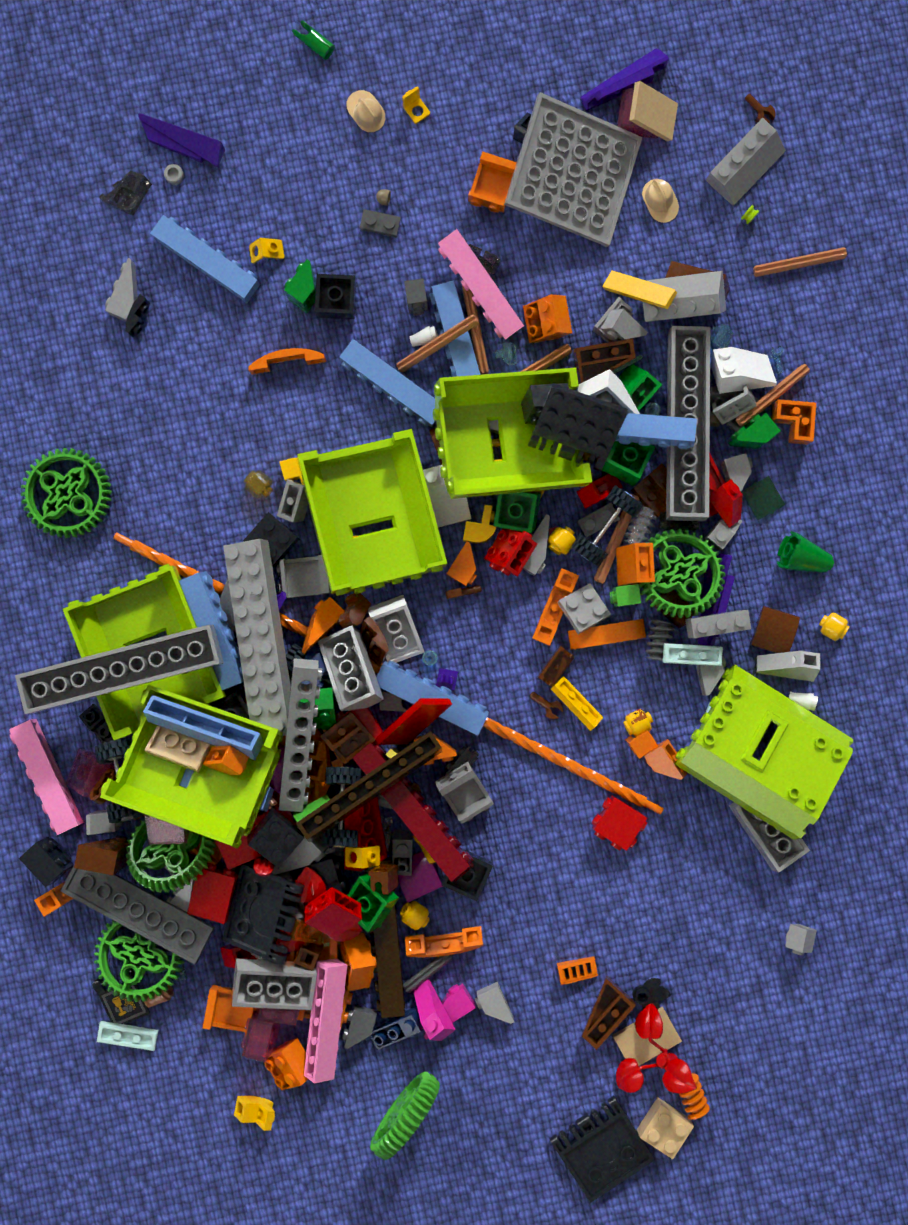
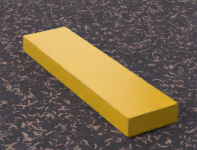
[602,271,677,310]

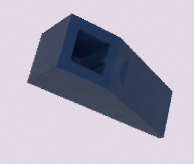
[370,1006,424,1050]

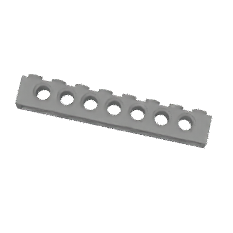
[279,659,322,812]

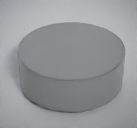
[164,164,184,185]

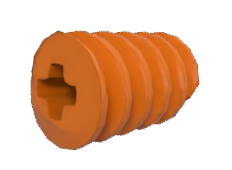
[679,1073,710,1120]

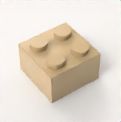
[637,1097,694,1159]

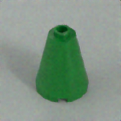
[777,531,834,573]

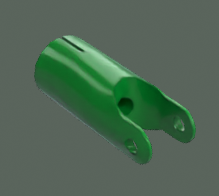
[292,21,335,60]

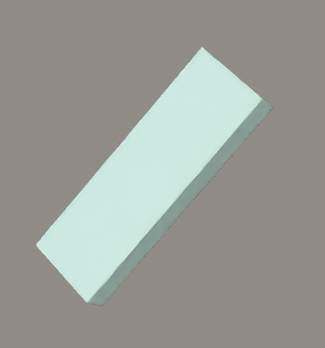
[663,643,723,666]
[97,1021,159,1051]

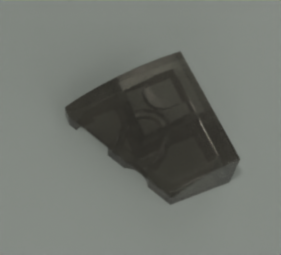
[99,171,152,215]

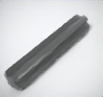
[403,955,452,993]

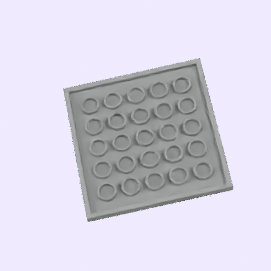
[504,92,642,247]

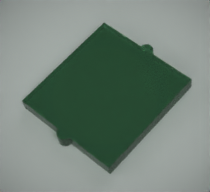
[612,355,643,374]
[741,476,785,520]

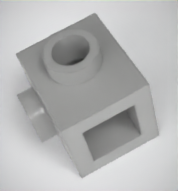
[785,924,817,955]

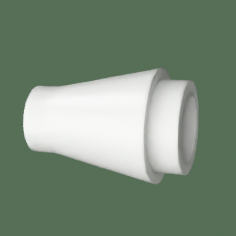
[410,326,438,347]
[788,692,818,711]

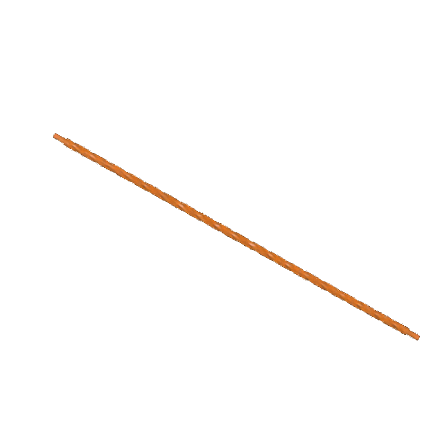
[113,533,664,815]

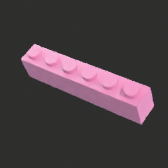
[438,229,524,340]
[9,719,84,835]
[304,959,347,1084]

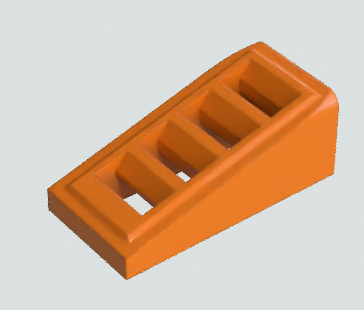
[557,956,598,985]

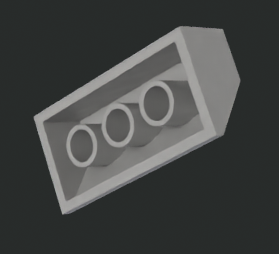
[706,118,786,206]
[643,271,726,322]
[318,625,384,711]
[729,802,810,873]
[232,959,317,1010]

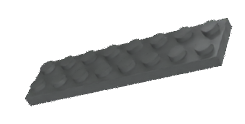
[61,864,215,965]

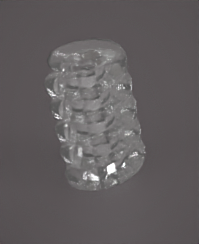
[622,506,658,544]

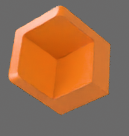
[625,730,658,759]

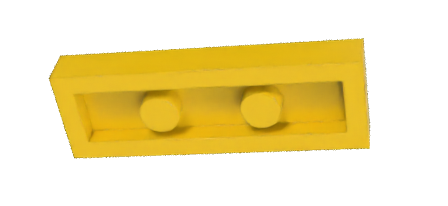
[551,676,603,731]

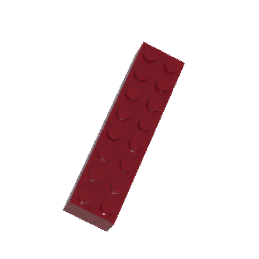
[353,743,474,882]

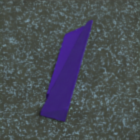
[580,48,669,111]
[138,113,225,167]
[698,554,735,646]

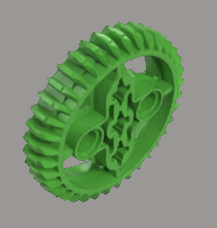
[20,448,112,538]
[639,529,725,618]
[126,815,216,893]
[94,919,185,1002]
[370,1072,440,1160]

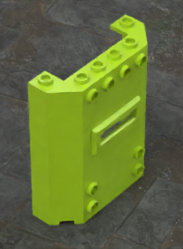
[433,368,592,499]
[297,429,447,596]
[63,564,227,741]
[675,665,853,840]
[100,685,283,848]

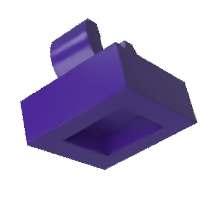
[436,668,458,690]

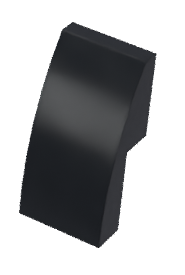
[125,294,150,337]
[79,704,113,744]

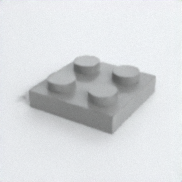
[558,583,611,634]

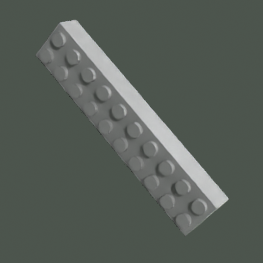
[666,326,710,521]
[223,539,291,736]
[15,624,224,714]

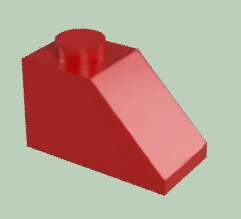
[709,479,743,528]

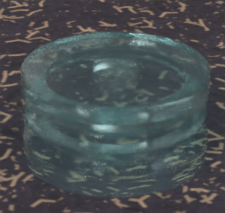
[644,402,661,416]
[422,650,438,666]

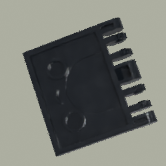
[528,383,628,471]
[222,864,304,965]
[549,1096,655,1203]

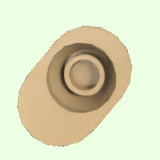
[347,90,385,132]
[642,179,679,223]

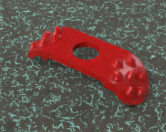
[253,857,274,876]

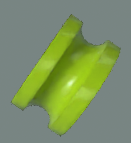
[741,205,759,225]

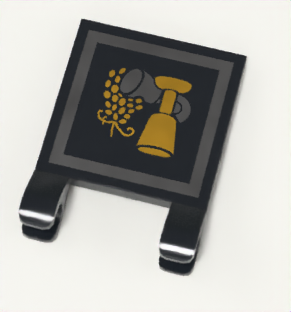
[92,968,150,1024]

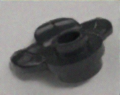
[632,978,671,1009]

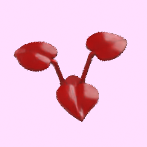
[276,866,362,952]
[616,1004,697,1094]

